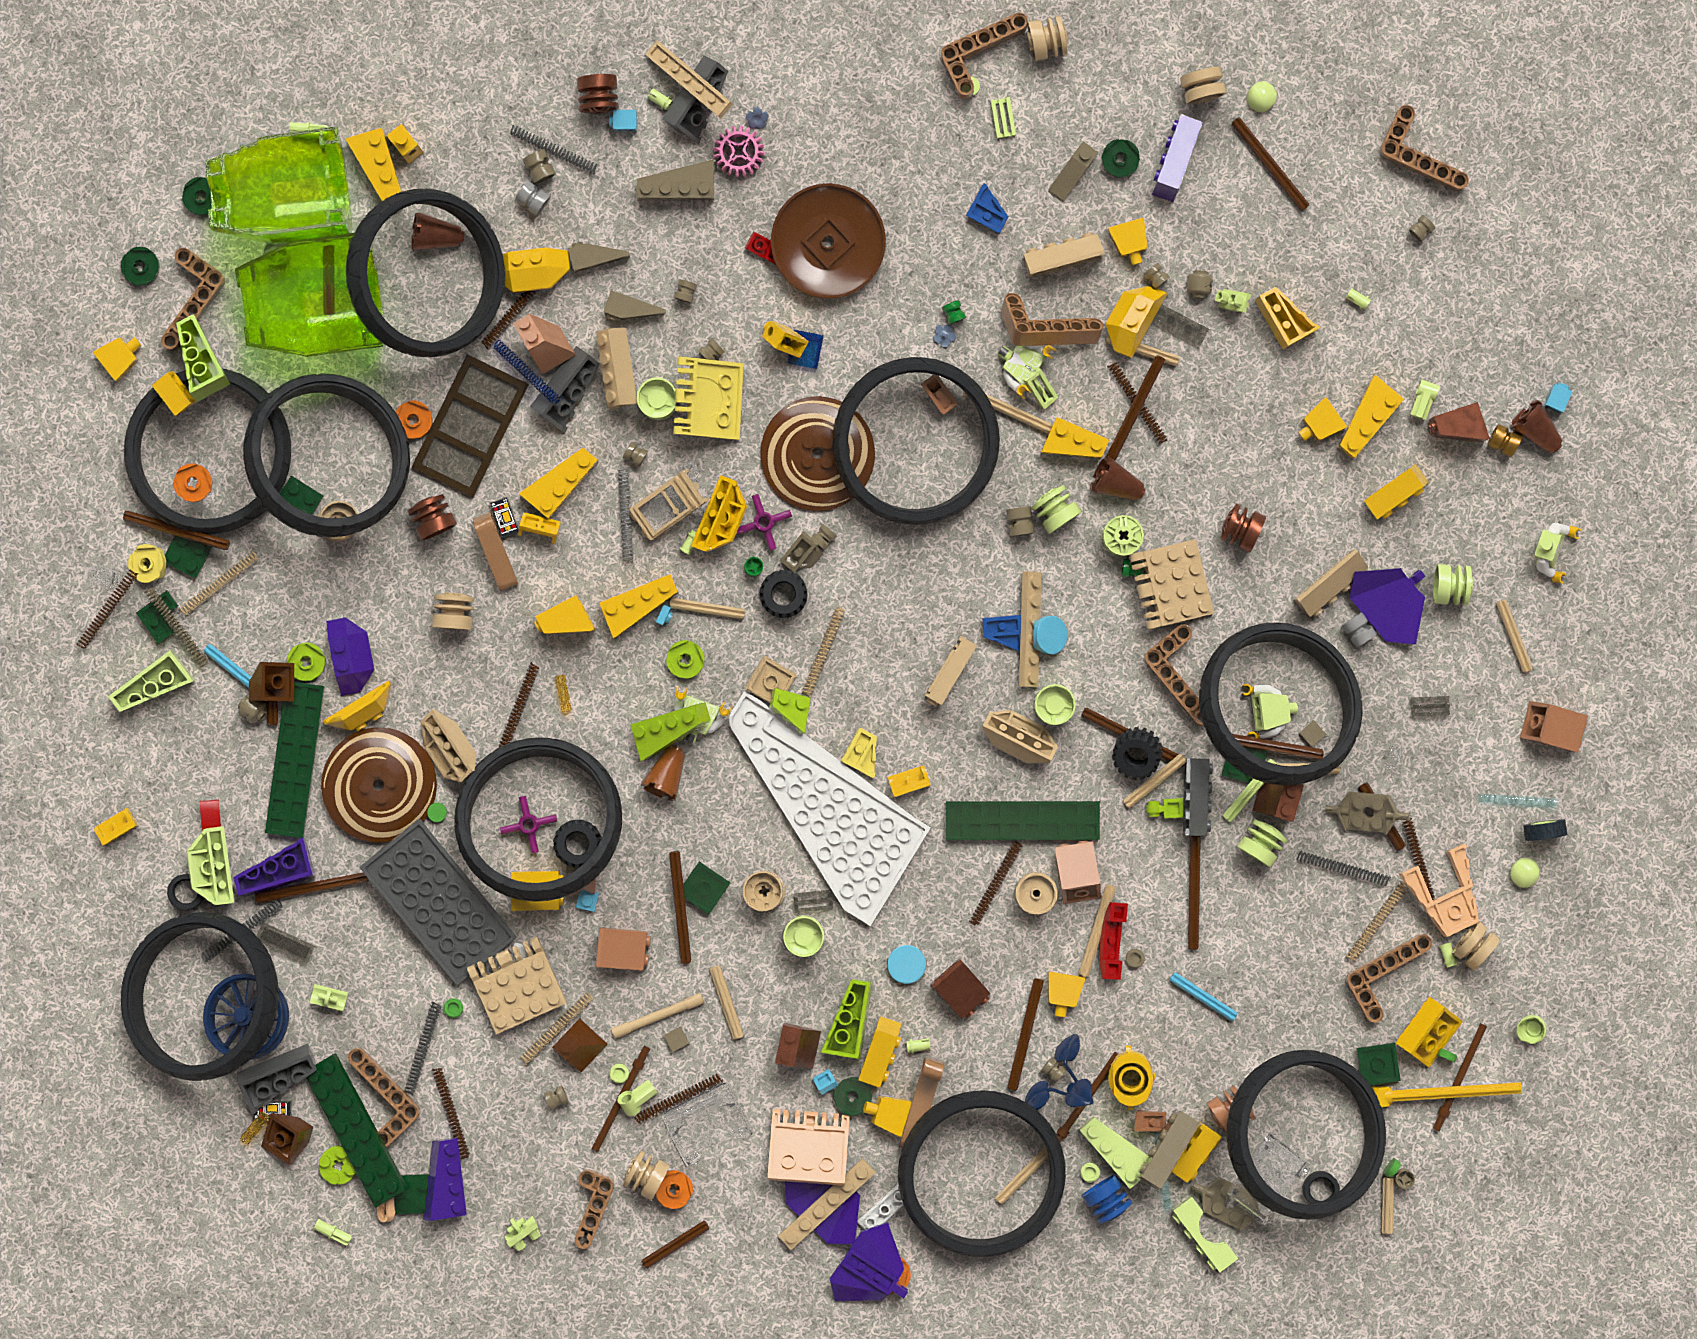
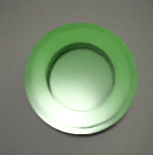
[427,803,447,822]
[444,998,463,1018]
[1437,1048,1457,1063]
[1383,1158,1401,1178]

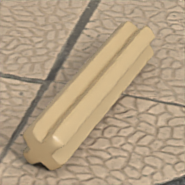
[1382,1177,1394,1234]

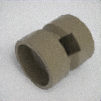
[522,149,556,184]
[1006,506,1034,537]

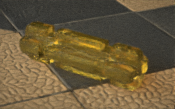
[555,674,572,712]
[240,1112,269,1144]

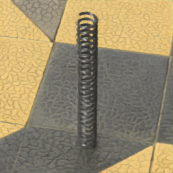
[510,125,597,174]
[1297,850,1391,886]
[202,900,283,962]
[404,1001,441,1095]

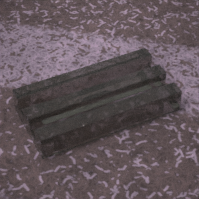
[1410,696,1450,717]
[793,889,833,913]

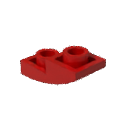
[744,231,776,265]
[199,799,221,831]

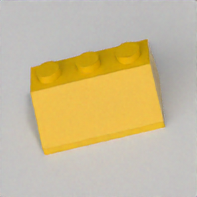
[1396,996,1463,1068]

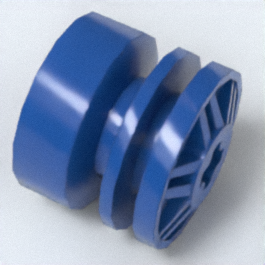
[1081,1175,1132,1224]

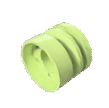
[1031,485,1082,534]
[1102,515,1144,557]
[1433,564,1473,606]
[1237,819,1288,868]

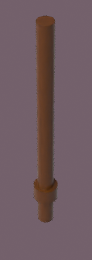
[1433,1023,1487,1131]
[592,1045,651,1151]
[1056,1052,1118,1143]

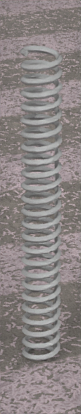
[618,467,634,562]

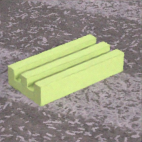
[991,97,1016,139]
[1023,367,1058,409]

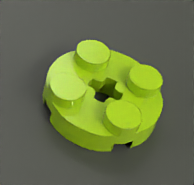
[666,640,705,679]
[287,643,326,681]
[319,1146,356,1185]

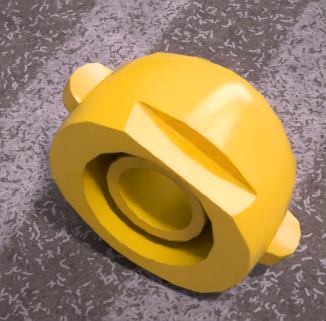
[1108,1045,1156,1110]

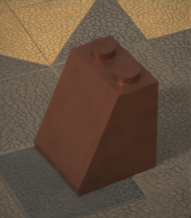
[1428,402,1490,442]
[1252,783,1304,822]
[931,958,991,1019]
[775,1023,821,1069]

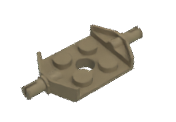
[1325,792,1410,835]
[1190,1177,1270,1231]

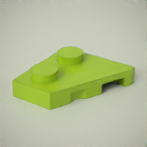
[770,688,811,734]

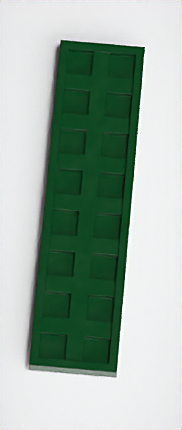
[265,682,325,838]
[946,801,1100,840]
[306,1053,408,1208]

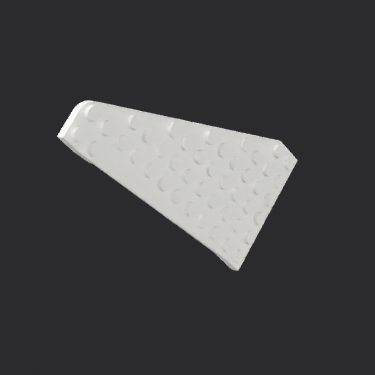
[729,691,930,926]

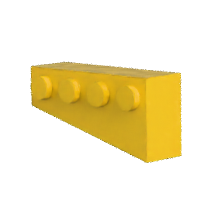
[519,448,599,519]

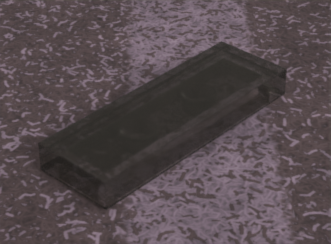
[1152,305,1209,346]
[257,922,316,964]

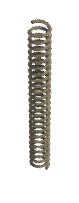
[144,588,208,667]

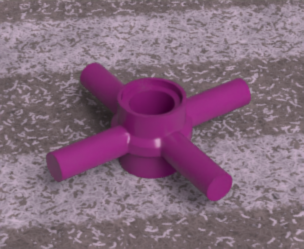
[737,494,792,551]
[500,796,558,853]

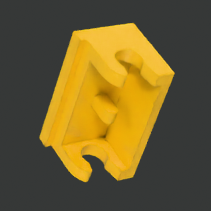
[152,371,196,416]
[518,513,561,545]
[888,765,931,797]
[94,807,138,846]

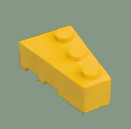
[1041,417,1109,459]
[1172,1121,1222,1183]

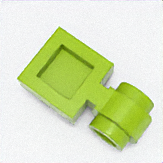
[1146,798,1183,818]

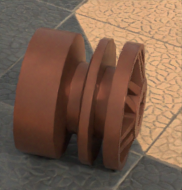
[577,74,619,114]
[407,494,457,541]
[1220,503,1266,553]

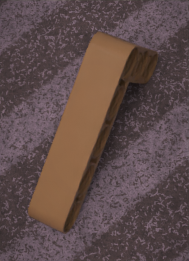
[941,13,1028,100]
[1380,105,1469,191]
[161,248,225,351]
[1001,293,1104,346]
[1144,625,1203,726]
[1346,934,1432,1023]
[348,1047,421,1147]
[899,1056,945,1148]

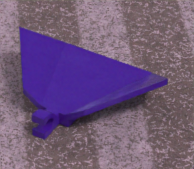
[1349,568,1425,644]
[785,1181,860,1244]
[830,1222,908,1301]

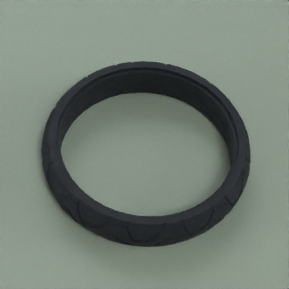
[346,188,505,358]
[832,357,1000,525]
[124,368,291,534]
[243,373,410,537]
[1199,622,1363,786]
[454,737,622,902]
[121,912,279,1081]
[1226,1050,1386,1220]
[898,1090,1066,1257]

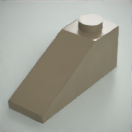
[1048,141,1098,201]
[568,242,630,273]
[603,290,666,321]

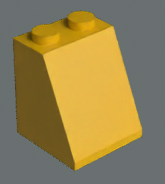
[534,595,596,635]
[511,871,564,911]

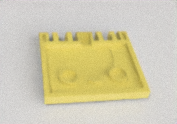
[673,357,744,440]

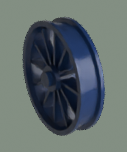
[203,974,289,1060]

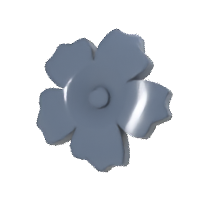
[745,106,769,129]
[933,325,956,347]

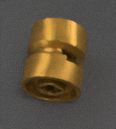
[1487,424,1523,458]

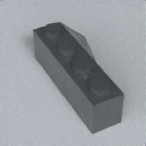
[662,56,728,144]
[530,346,600,433]
[1183,758,1213,836]
[237,1044,317,1114]

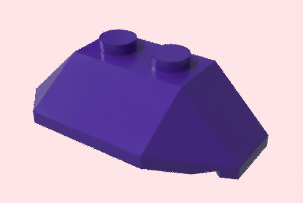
[326,617,375,696]

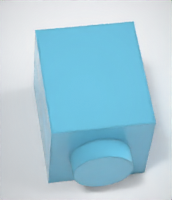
[609,110,637,132]
[1543,382,1573,414]

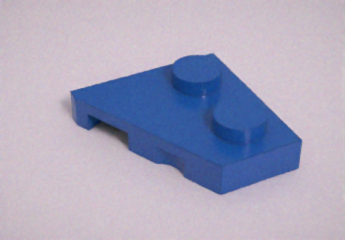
[966,183,1009,234]
[982,614,1021,651]

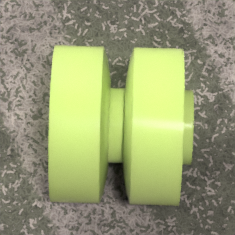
[637,378,678,421]
[1034,684,1076,725]
[783,915,824,957]

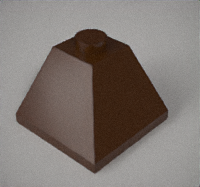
[249,662,295,702]
[552,1018,607,1072]
[261,1113,313,1165]

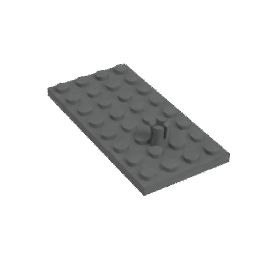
[359,818,517,985]

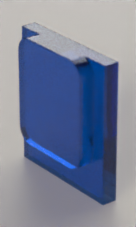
[787,330,824,369]

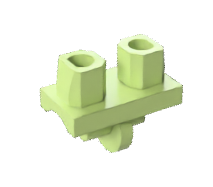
[1215,289,1251,313]
[310,984,348,1011]
[504,1216,541,1251]

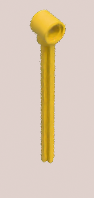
[1372,1082,1522,1107]

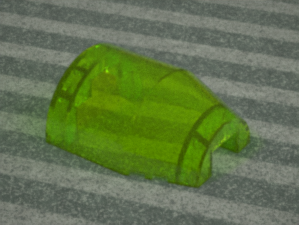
[205,126,352,245]
[235,233,384,357]

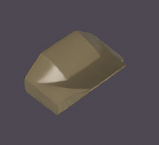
[780,531,823,573]

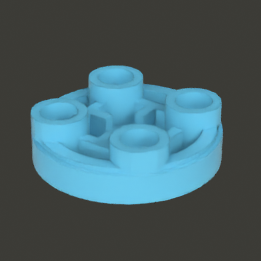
[1033,616,1067,654]
[888,945,926,984]

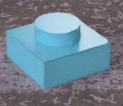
[656,605,673,625]
[576,890,599,912]
[812,1069,838,1095]

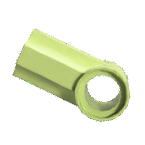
[1410,379,1440,420]
[617,1080,657,1116]

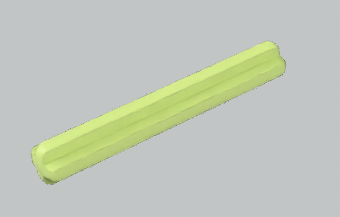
[1223,759,1278,822]

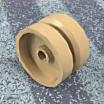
[1180,67,1227,105]
[1015,872,1058,915]
[1452,921,1500,970]

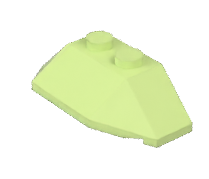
[186,826,234,905]

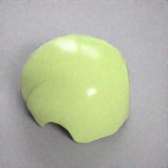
[1247,81,1277,112]
[1510,858,1540,888]
[1516,1015,1547,1044]

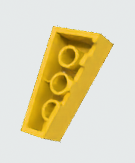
[345,128,402,201]
[1338,375,1404,459]
[599,574,678,639]

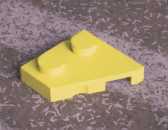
[841,727,877,778]

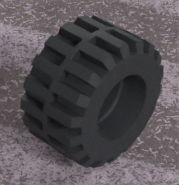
[759,570,808,618]
[1112,727,1163,780]
[553,819,601,868]

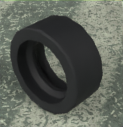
[167,874,204,910]
[1302,1171,1340,1204]

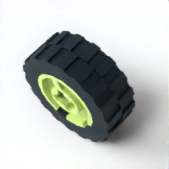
[1523,819,1568,841]

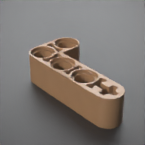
[473,512,518,591]
[575,1169,615,1249]

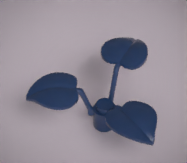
[1025,1034,1094,1110]

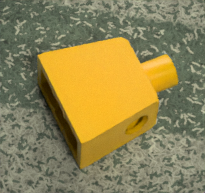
[386,124,424,164]
[1108,217,1147,266]
[762,321,809,358]
[93,337,142,382]
[1298,397,1347,442]
[1048,971,1085,1017]
[863,1096,912,1137]

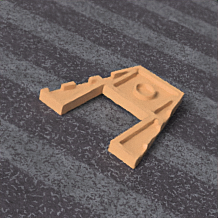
[1399,843,1479,937]

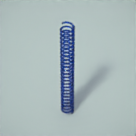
[494,340,561,404]

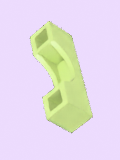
[1172,1195,1238,1272]

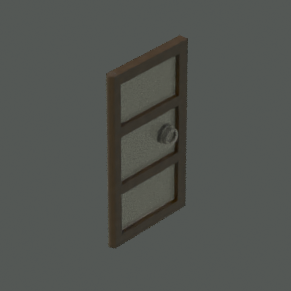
[412,354,529,497]

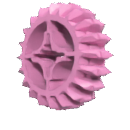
[713,125,765,178]

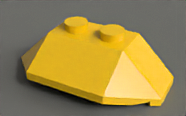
[503,247,570,293]
[1105,286,1167,359]
[691,475,748,552]
[323,681,392,732]

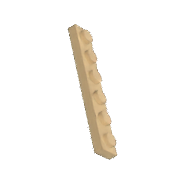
[645,40,733,119]
[1019,571,1042,687]
[778,1158,876,1250]

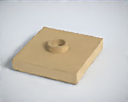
[744,655,797,703]

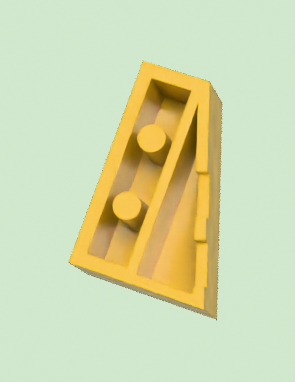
[1254,287,1320,350]
[1364,463,1428,519]
[858,1016,901,1087]

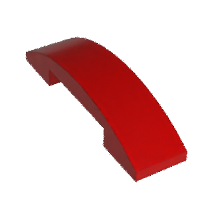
[1100,902,1128,980]

